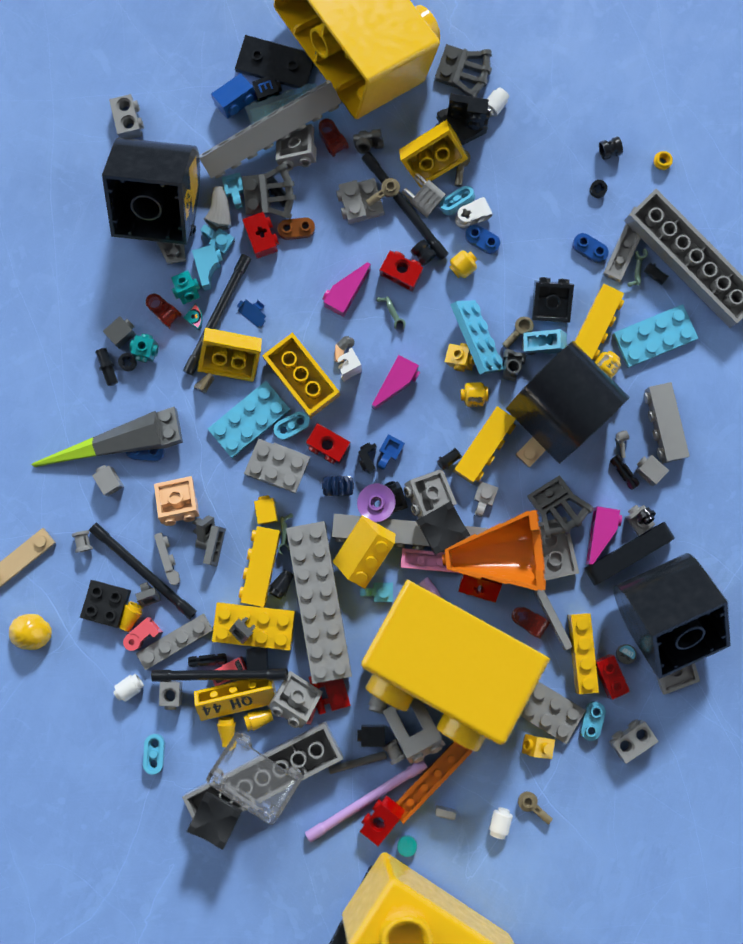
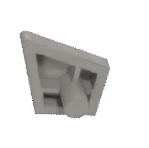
[156,241,186,264]

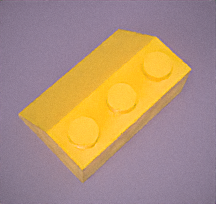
[399,120,468,188]
[197,328,262,382]
[333,515,396,589]

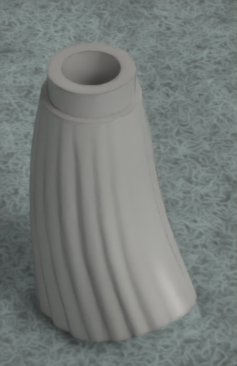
[204,186,231,230]

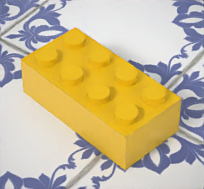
[262,332,340,419]
[212,602,296,650]

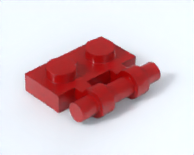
[308,676,351,715]

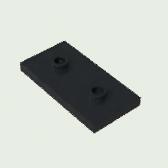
[235,35,314,91]

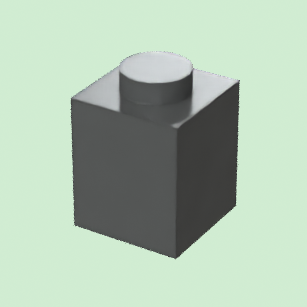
[103,316,136,349]

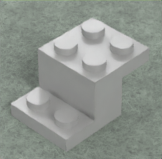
[244,438,310,493]

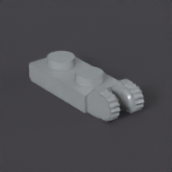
[154,533,181,585]

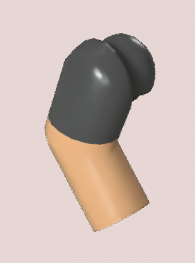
[335,336,355,362]

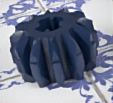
[322,476,354,496]

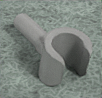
[616,431,629,458]

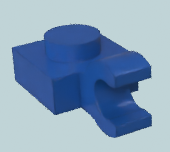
[377,434,405,470]

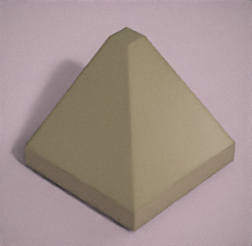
[194,373,214,394]

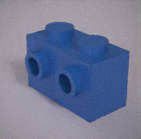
[211,73,257,119]

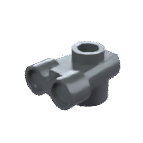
[353,129,384,154]
[503,349,527,382]

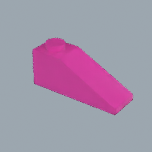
[322,262,371,317]
[372,355,420,409]
[586,506,622,565]

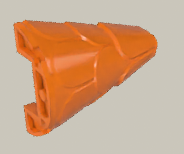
[442,510,546,591]

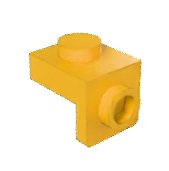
[522,734,555,759]

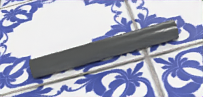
[328,751,387,774]

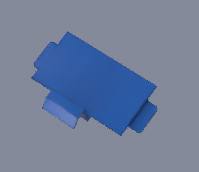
[237,299,266,327]

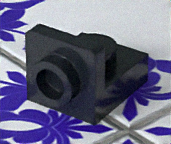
[385,481,408,513]

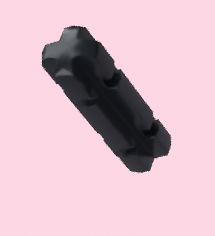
[610,455,640,490]
[188,653,227,667]

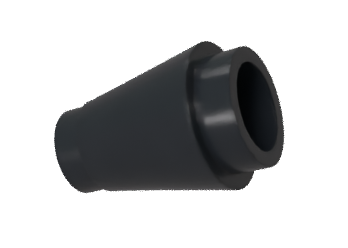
[268,569,294,599]

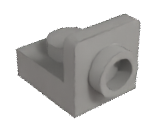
[625,505,655,536]

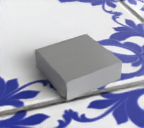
[435,805,456,820]

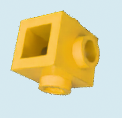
[444,343,475,372]

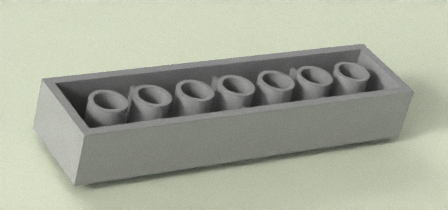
[624,189,743,328]
[286,521,352,684]
[182,721,344,819]

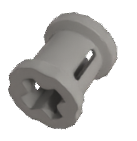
[72,530,93,553]
[382,739,406,765]

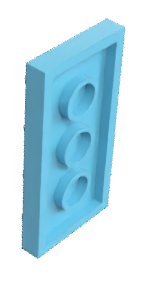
[450,300,504,375]
[613,304,698,368]
[208,381,291,458]

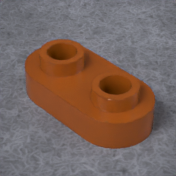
[278,217,315,240]

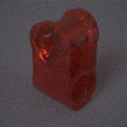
[319,118,349,157]
[146,293,182,329]
[511,607,550,639]

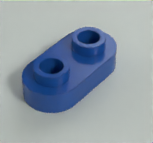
[465,225,500,254]
[573,233,609,263]
[126,448,165,462]

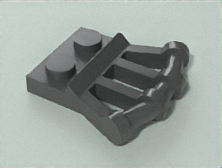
[434,44,492,97]
[242,163,296,219]
[527,475,594,539]

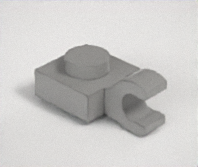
[474,481,498,517]

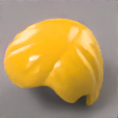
[9,614,52,650]

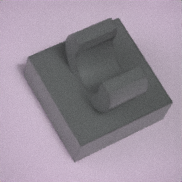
[192,515,215,543]
[136,582,161,607]
[229,617,255,644]

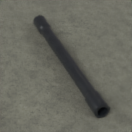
[361,152,449,260]
[183,254,251,376]
[89,522,197,620]
[151,668,288,682]

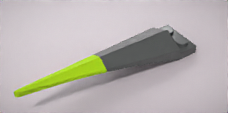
[31,407,183,467]

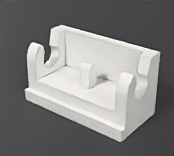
[337,348,362,382]

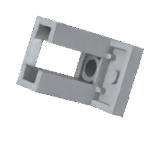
[383,698,445,764]

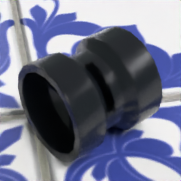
[599,136,623,160]
[410,239,436,266]

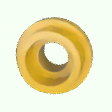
[653,151,673,170]

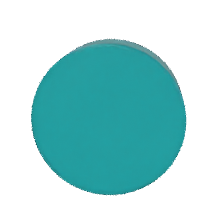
[397,835,417,857]

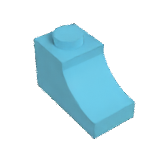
[192,244,223,291]
[523,329,567,354]

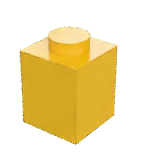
[254,495,278,525]

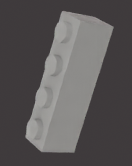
[644,382,690,463]

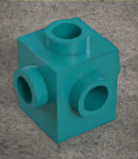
[171,270,201,305]
[129,334,159,363]

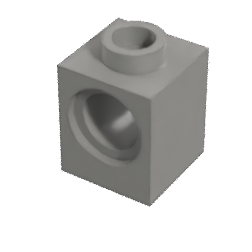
[635,455,669,486]
[92,465,124,497]
[159,681,183,710]

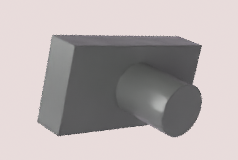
[195,525,226,566]

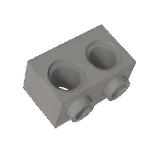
[109,94,144,139]
[609,719,659,764]

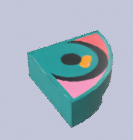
[183,304,203,330]

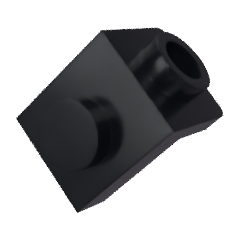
[358,442,377,474]

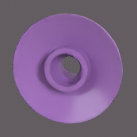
[357,483,396,522]

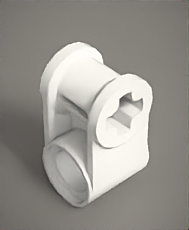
[455,197,493,228]

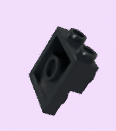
[447,93,491,130]
[532,277,574,323]

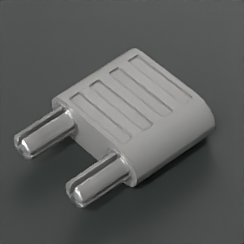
[402,173,446,218]

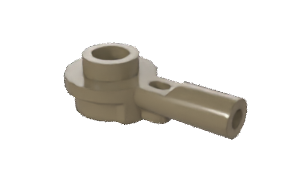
[455,149,471,187]
[366,178,400,207]
[502,317,534,349]
[518,791,553,824]

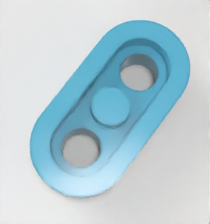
[440,186,475,215]
[274,411,310,440]
[580,701,606,741]
[143,734,165,775]

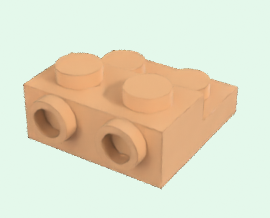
[154,476,199,526]

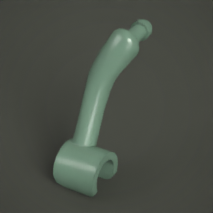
[627,249,648,287]
[377,296,406,330]
[278,513,293,555]

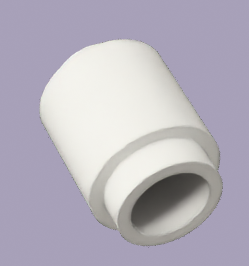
[487,88,509,117]
[113,674,144,702]
[489,807,513,839]

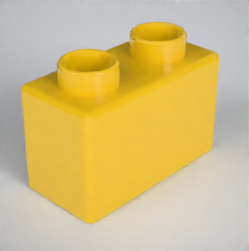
[274,0,441,119]
[361,580,550,752]
[342,852,515,944]

